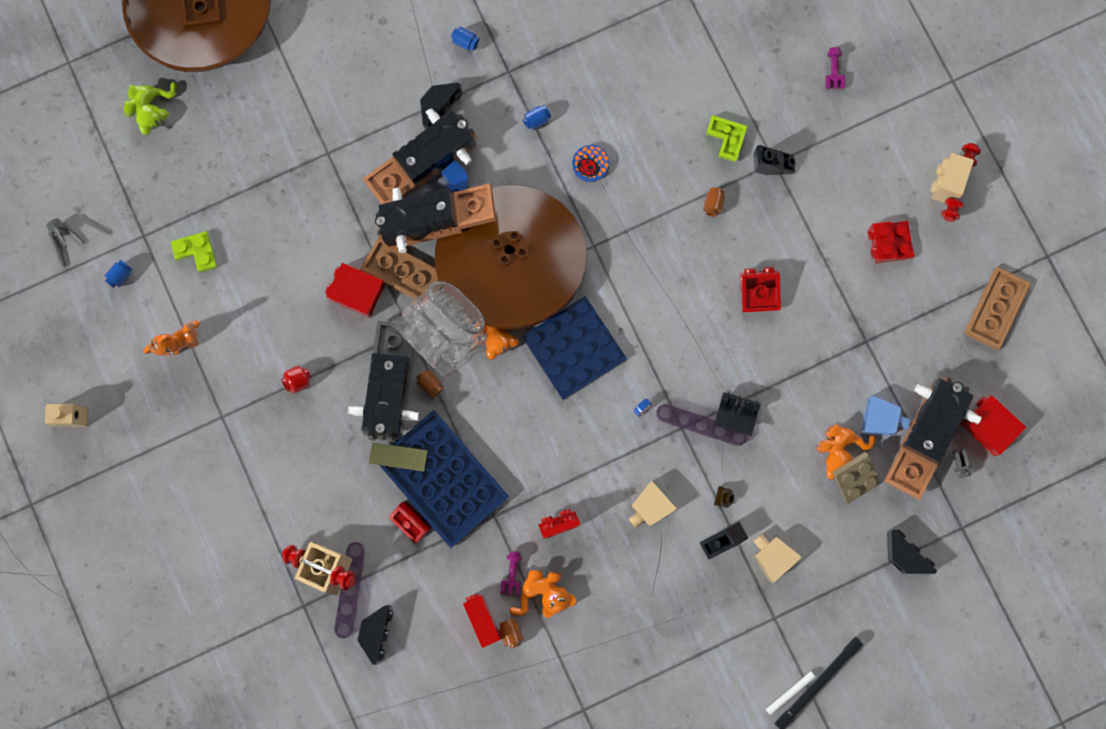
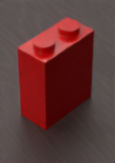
[325,263,386,318]
[960,395,1026,457]
[463,593,502,648]

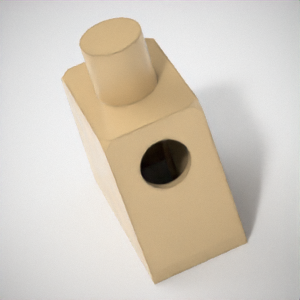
[45,404,88,427]
[628,481,677,528]
[753,534,802,583]

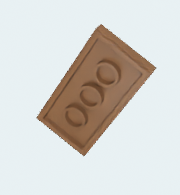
[360,237,439,306]
[963,266,1031,351]

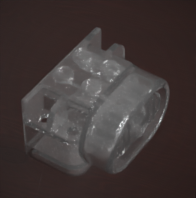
[390,281,485,378]

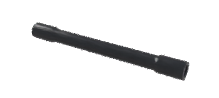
[774,637,864,729]

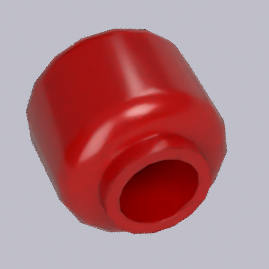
[281,365,311,394]

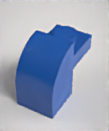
[441,160,469,192]

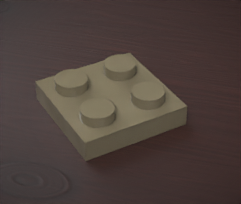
[832,452,881,504]

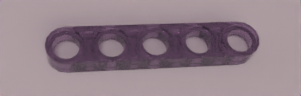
[656,404,748,446]
[334,542,365,638]

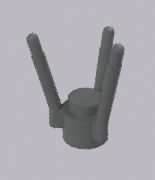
[46,218,85,267]

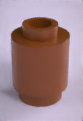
[703,187,725,217]
[416,370,444,398]
[499,618,524,649]

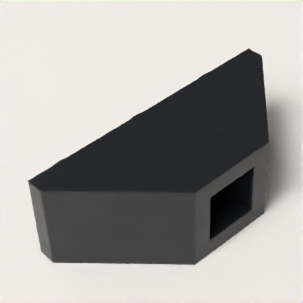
[420,82,462,130]
[753,145,796,175]
[887,529,937,574]
[357,605,394,665]

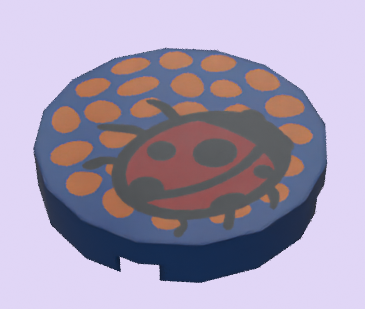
[572,145,610,182]

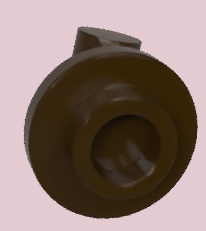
[714,486,735,508]

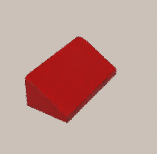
[388,501,432,544]

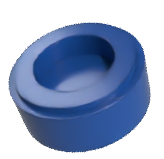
[634,399,652,417]

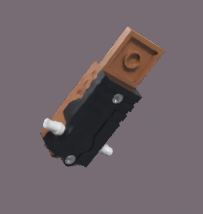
[363,108,477,204]
[375,183,496,253]
[883,377,982,500]

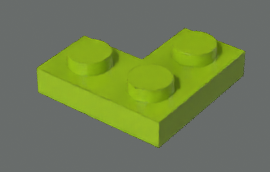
[706,115,748,163]
[170,231,218,273]

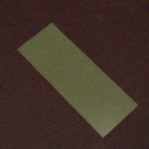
[369,442,427,472]

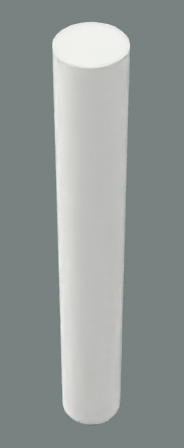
[765,671,816,716]

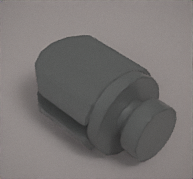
[953,448,973,478]

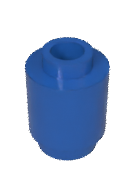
[451,26,480,51]
[523,105,551,131]
[104,259,133,288]

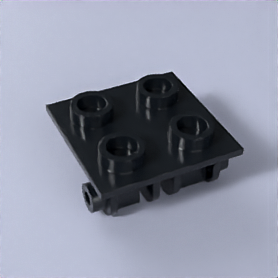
[714,392,761,436]

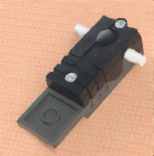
[348,321,419,443]

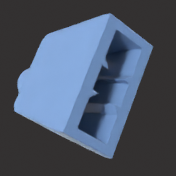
[861,396,910,436]

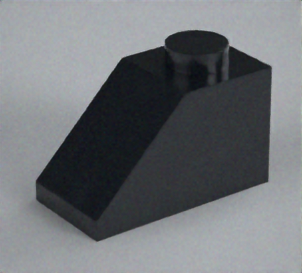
[699,522,749,559]

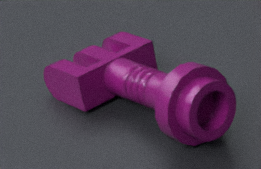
[825,47,845,89]
[500,551,522,596]

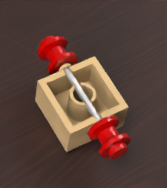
[930,143,981,222]
[282,542,356,596]

